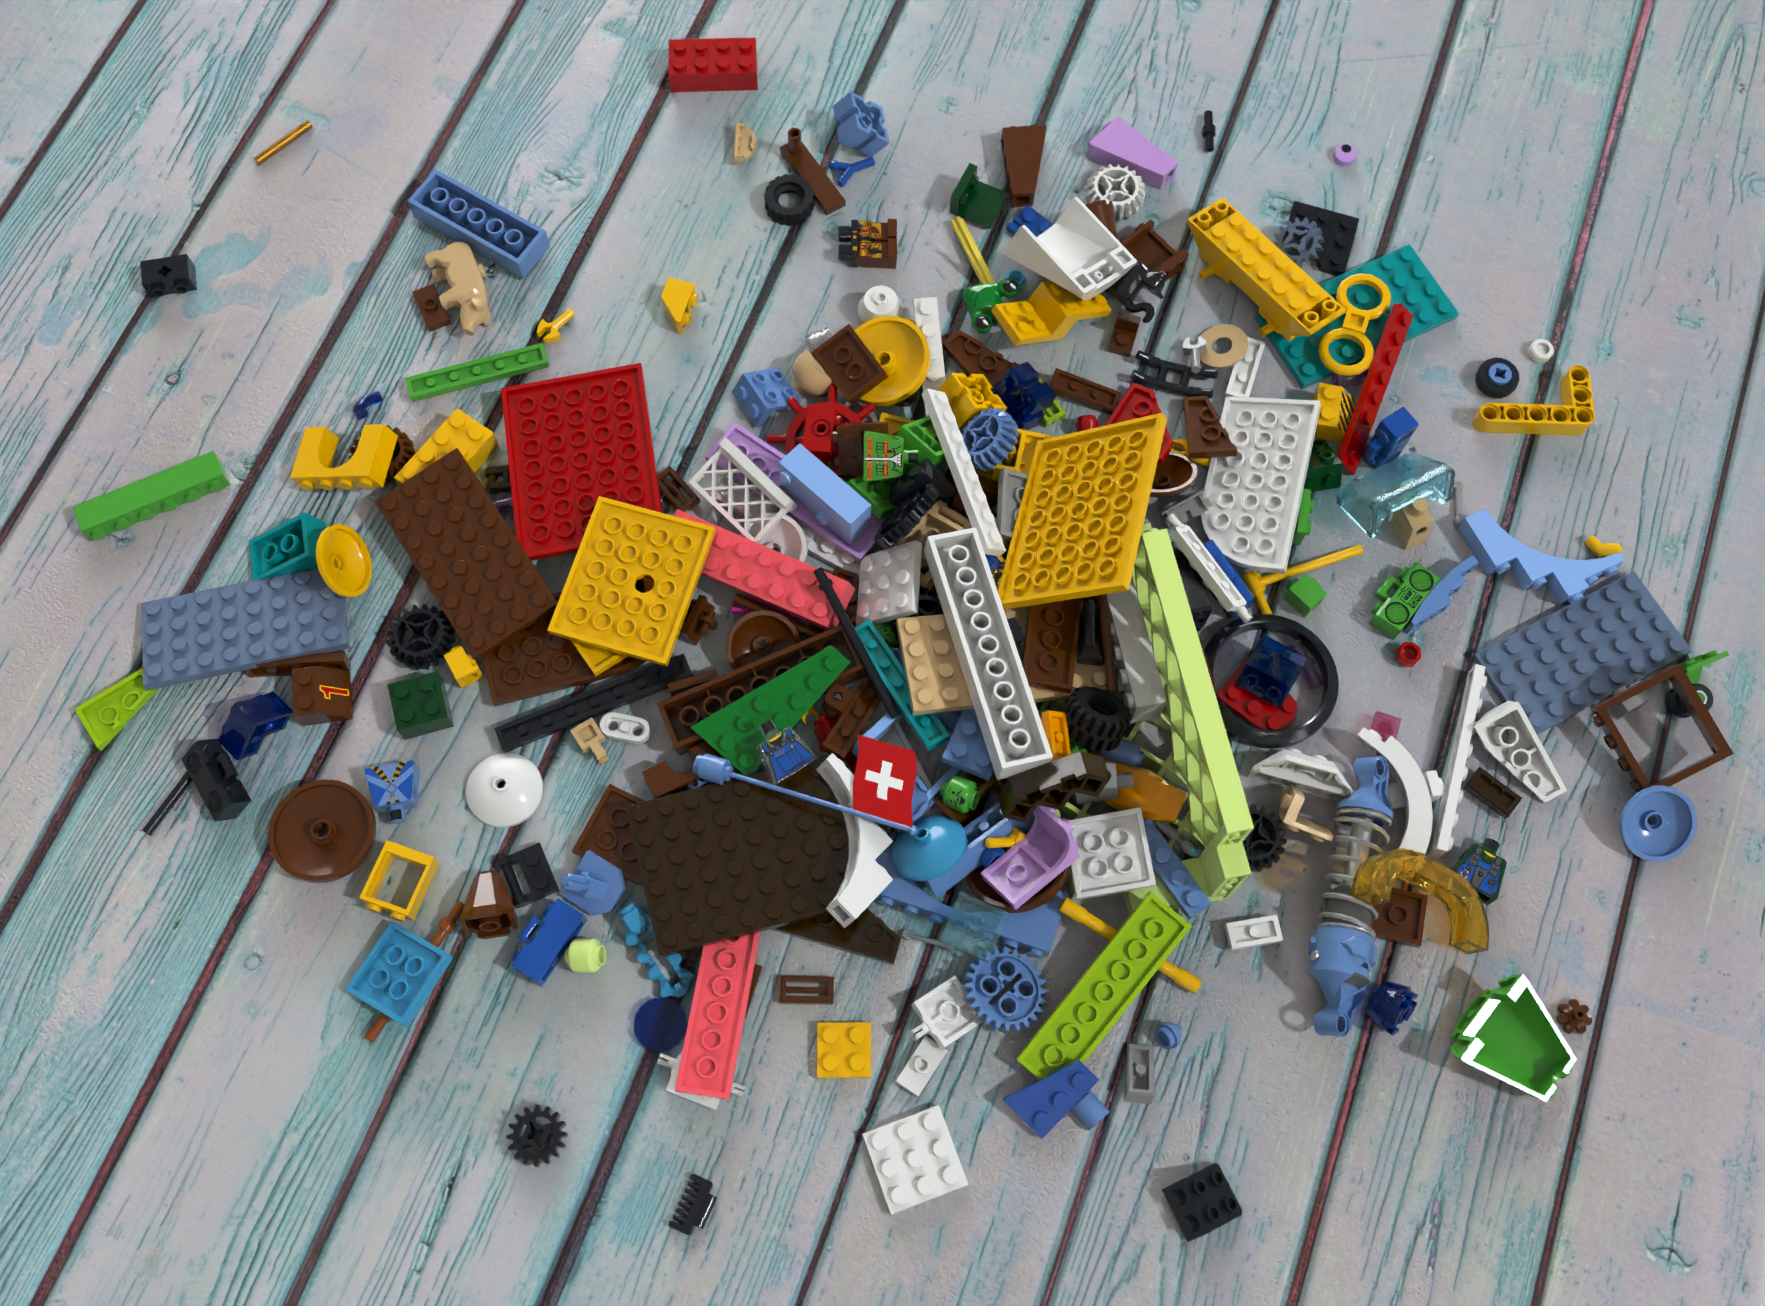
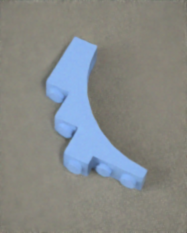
[1457,509,1625,606]

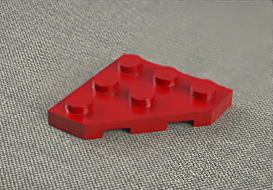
[1104,382,1173,465]

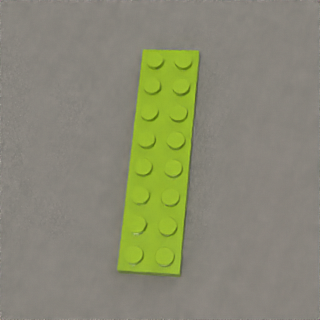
[1016,892,1192,1080]

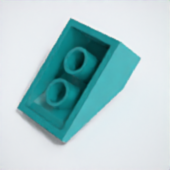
[249,512,326,580]

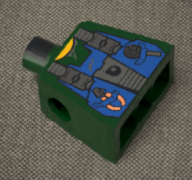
[1443,838,1507,905]

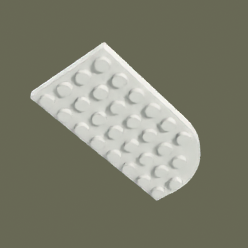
[1201,396,1321,574]

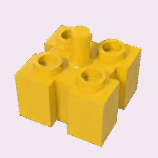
[938,373,1007,428]

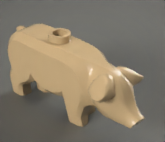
[424,241,491,336]

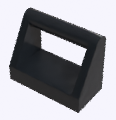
[1077,600,1104,666]

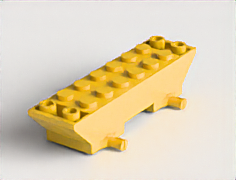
[1187,197,1346,341]

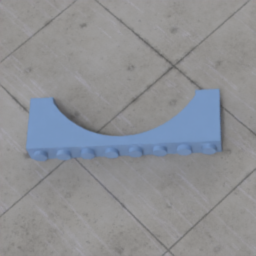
[875,831,1068,959]

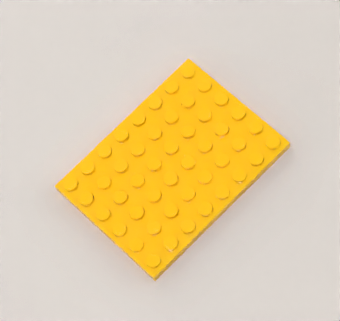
[998,413,1167,610]

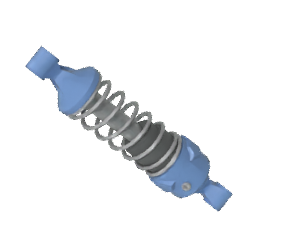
[1309,756,1394,1037]

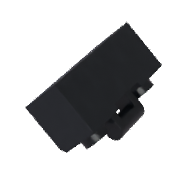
[181,738,252,822]

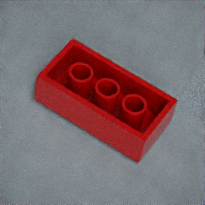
[669,37,758,92]

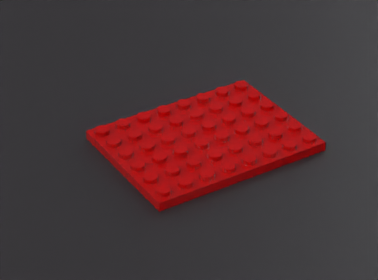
[501,363,663,561]

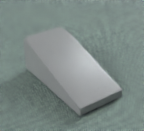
[1125,1043,1154,1104]

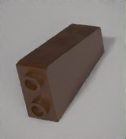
[1001,124,1047,208]

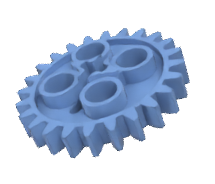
[962,946,1048,1034]

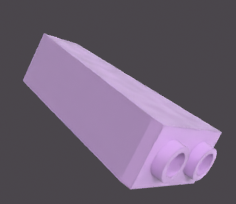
[1086,117,1178,189]

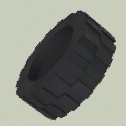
[764,174,814,226]

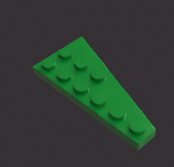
[690,645,850,776]

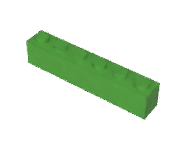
[73,451,231,541]

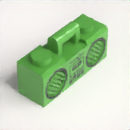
[1370,562,1440,640]

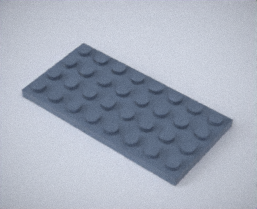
[142,569,350,691]
[1471,571,1692,735]

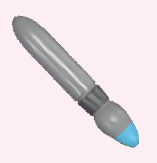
[1151,820,1198,856]

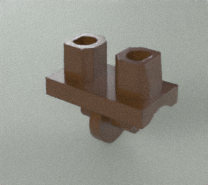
[679,594,718,646]

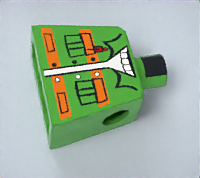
[863,431,918,482]

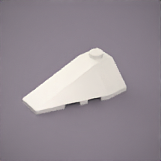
[1473,701,1567,803]

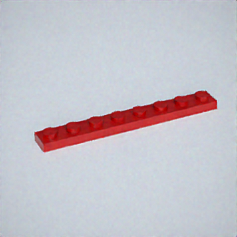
[1337,303,1413,475]

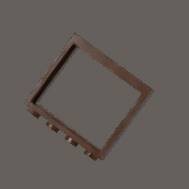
[1590,664,1734,793]

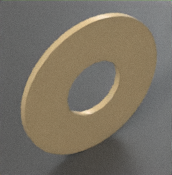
[1196,324,1248,368]

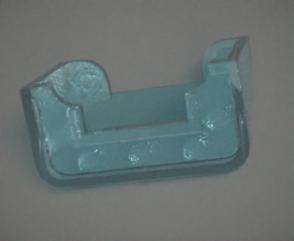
[1337,452,1455,538]

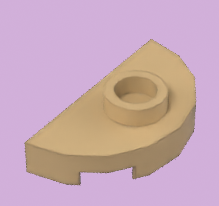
[733,122,757,163]

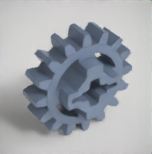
[1273,217,1324,268]

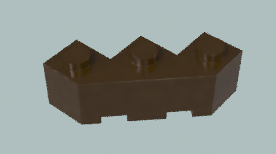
[998,751,1110,823]

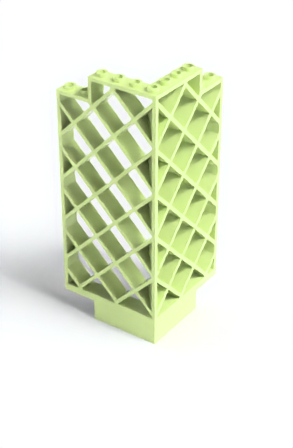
[1038,523,1254,916]

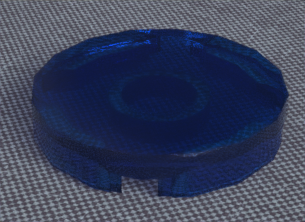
[634,998,688,1053]

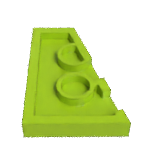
[74,668,158,751]

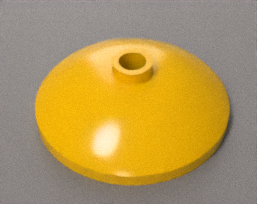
[315,524,372,598]

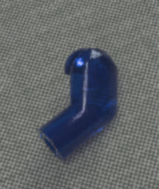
[352,390,383,420]

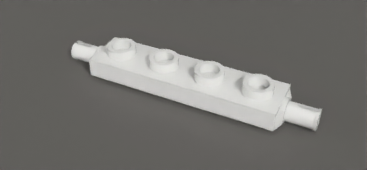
[1166,513,1253,623]

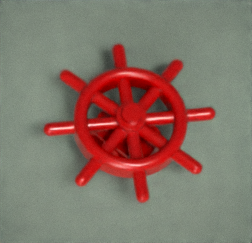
[766,385,875,479]

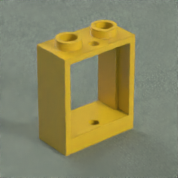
[359,840,440,922]

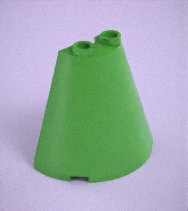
[1450,974,1577,1102]

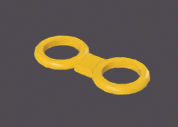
[1318,273,1391,376]

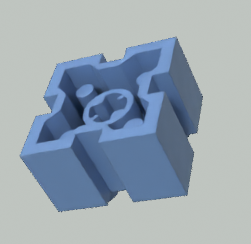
[833,91,889,157]

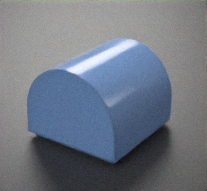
[1071,1091,1109,1130]

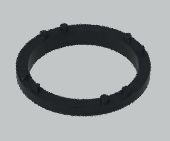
[1204,614,1339,748]

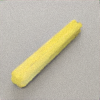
[951,216,995,284]

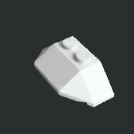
[1248,748,1354,802]

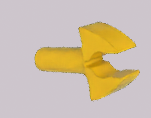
[537,308,575,344]
[1170,439,1211,468]
[985,827,1027,852]

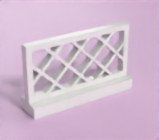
[689,437,798,543]

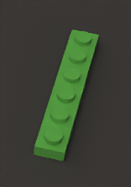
[405,343,550,402]

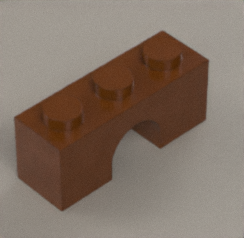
[642,741,722,799]

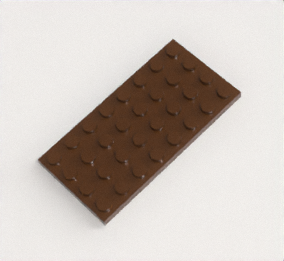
[375,448,558,661]

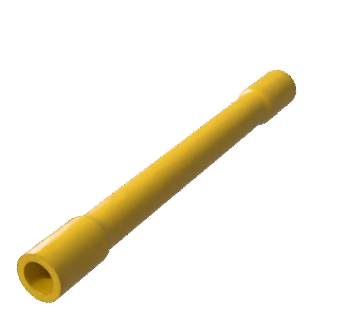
[1058,897,1202,994]

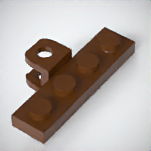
[821,674,881,761]

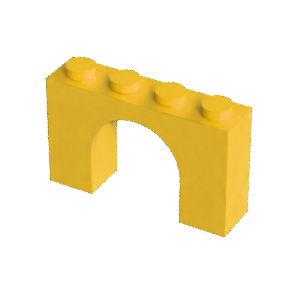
[290,424,398,491]

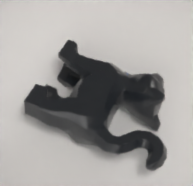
[1104,262,1167,323]

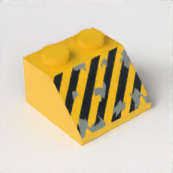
[1312,383,1357,443]

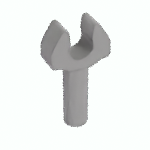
[1183,336,1207,373]

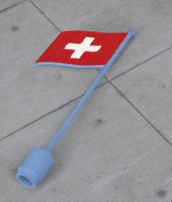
[693,734,917,835]

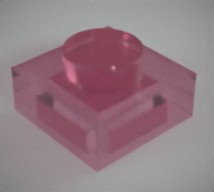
[1371,711,1401,742]

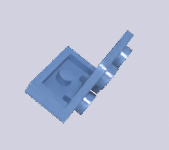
[732,368,801,427]

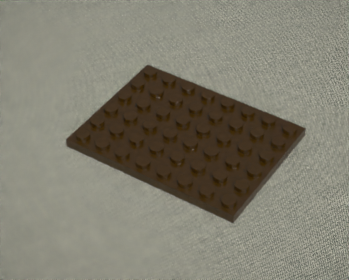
[625,755,849,958]

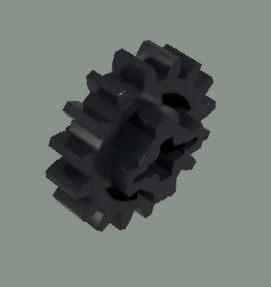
[506,1105,568,1167]

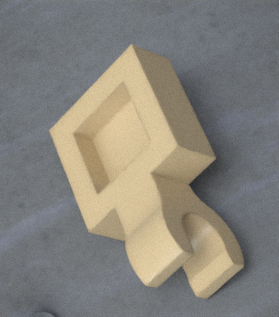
[570,717,610,765]

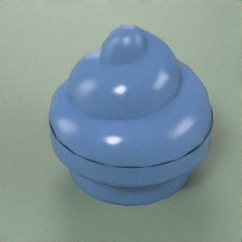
[1154,1022,1182,1049]

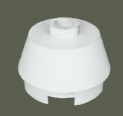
[858,285,903,324]

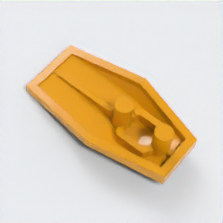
[1103,759,1187,823]

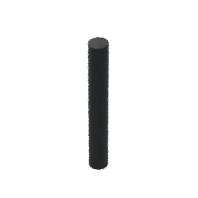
[142,771,192,836]

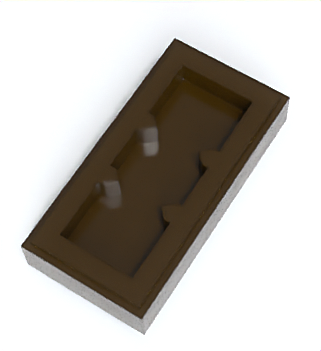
[1463,767,1522,819]

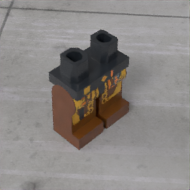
[838,219,897,269]

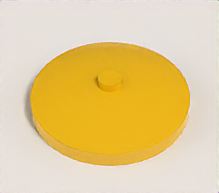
[854,316,931,406]

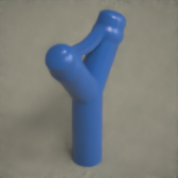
[829,157,875,187]

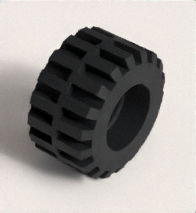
[1063,686,1132,752]

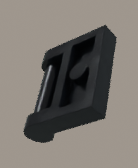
[496,842,560,909]

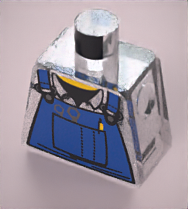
[756,719,817,785]

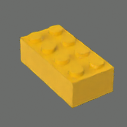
[394,408,499,486]

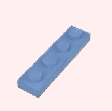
[1144,820,1212,920]

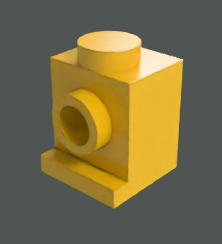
[444,646,484,688]

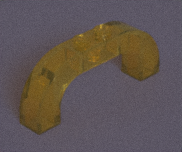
[1351,848,1489,954]

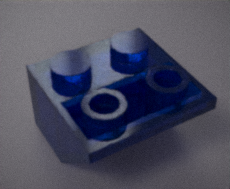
[1235,634,1307,708]

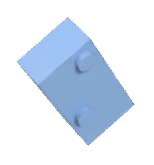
[779,443,871,546]

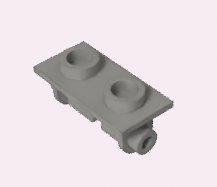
[1161,489,1212,529]

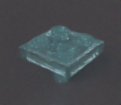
[939,892,1009,963]

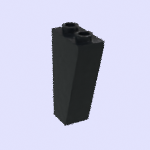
[1171,541,1213,632]

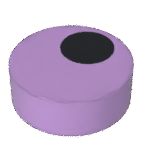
[1333,143,1357,166]

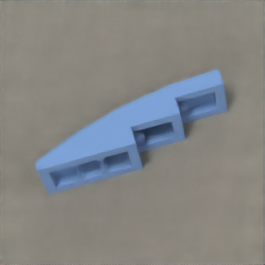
[1404,555,1479,634]

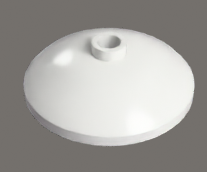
[740,513,808,562]
[466,753,543,828]

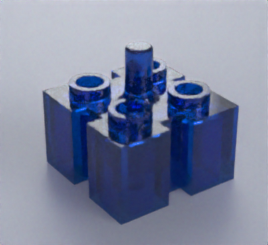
[993,361,1057,430]

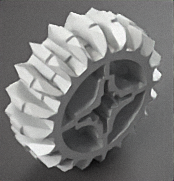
[1085,163,1145,221]

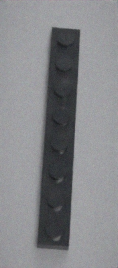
[494,653,693,753]

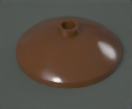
[1150,452,1197,498]
[726,610,800,670]

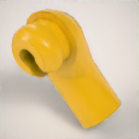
[1584,535,1622,558]

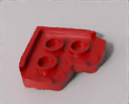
[1218,650,1297,731]

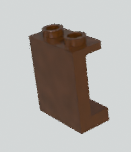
[1119,219,1189,282]

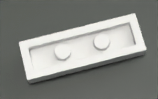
[1224,337,1266,398]

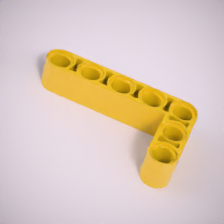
[1472,365,1595,436]

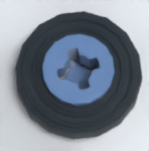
[1475,357,1519,398]

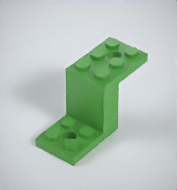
[847,416,963,519]

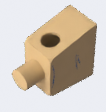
[1384,493,1434,550]

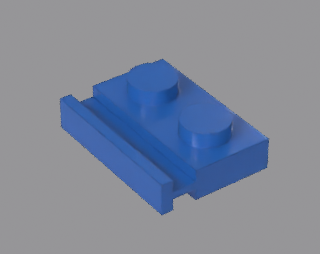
[1006,205,1053,237]

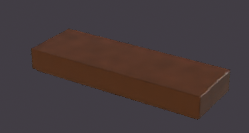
[1048,368,1121,415]

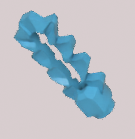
[618,902,694,998]

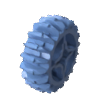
[962,407,1019,472]

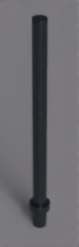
[813,567,900,719]

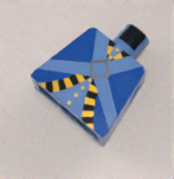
[364,760,420,824]

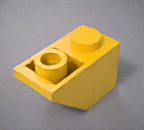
[661,277,699,334]

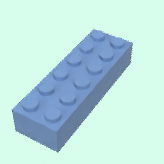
[408,169,550,279]

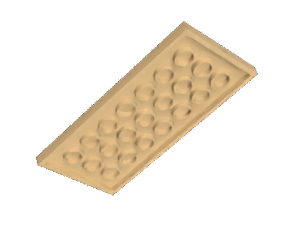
[896,601,1114,715]

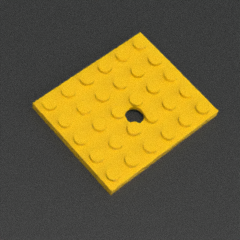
[547,496,716,667]

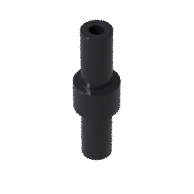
[1202,111,1216,152]

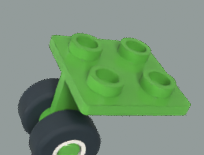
[1666,650,1729,718]

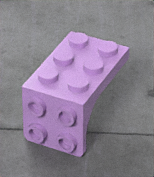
[981,805,1080,910]

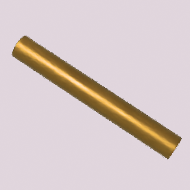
[254,120,313,165]

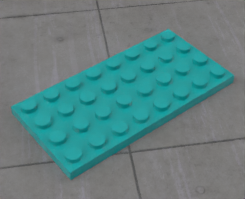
[1254,244,1459,389]

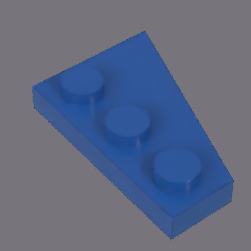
[1002,1059,1099,1139]

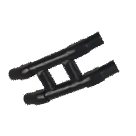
[1130,350,1218,398]

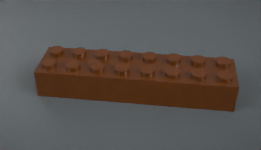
[657,625,866,756]

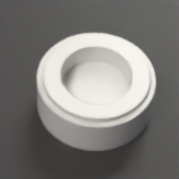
[1528,339,1554,363]

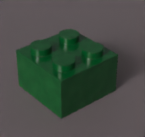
[387,671,454,740]

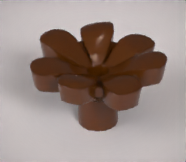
[1556,999,1592,1034]

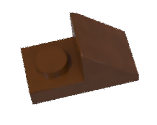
[1107,311,1141,358]

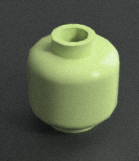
[564,938,606,973]

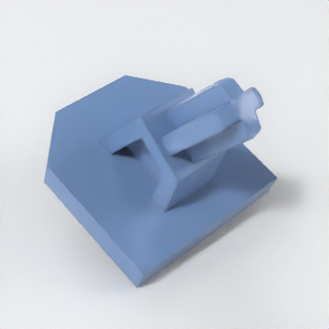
[561,850,626,916]

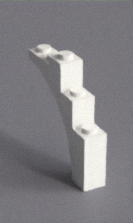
[816,753,893,928]

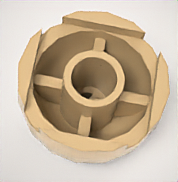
[792,349,835,397]

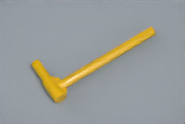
[1242,544,1363,615]

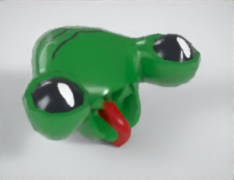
[963,278,1020,334]

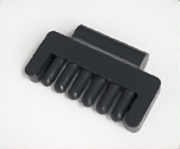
[669,1174,717,1235]

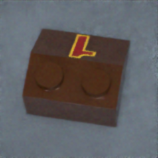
[292,666,353,726]

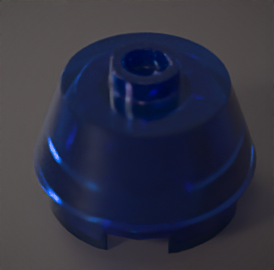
[1366,981,1419,1036]

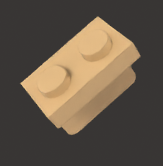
[1277,784,1334,842]

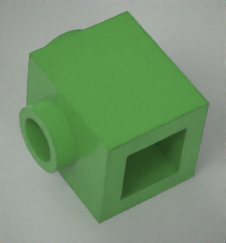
[1284,573,1327,618]

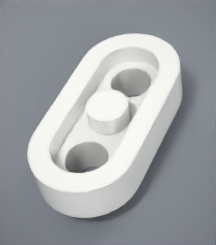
[600,712,651,744]

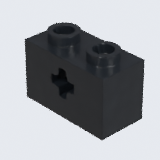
[140,254,197,297]

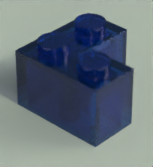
[218,691,293,761]

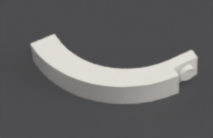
[1355,727,1433,882]

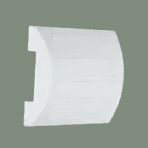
[1002,197,1138,300]

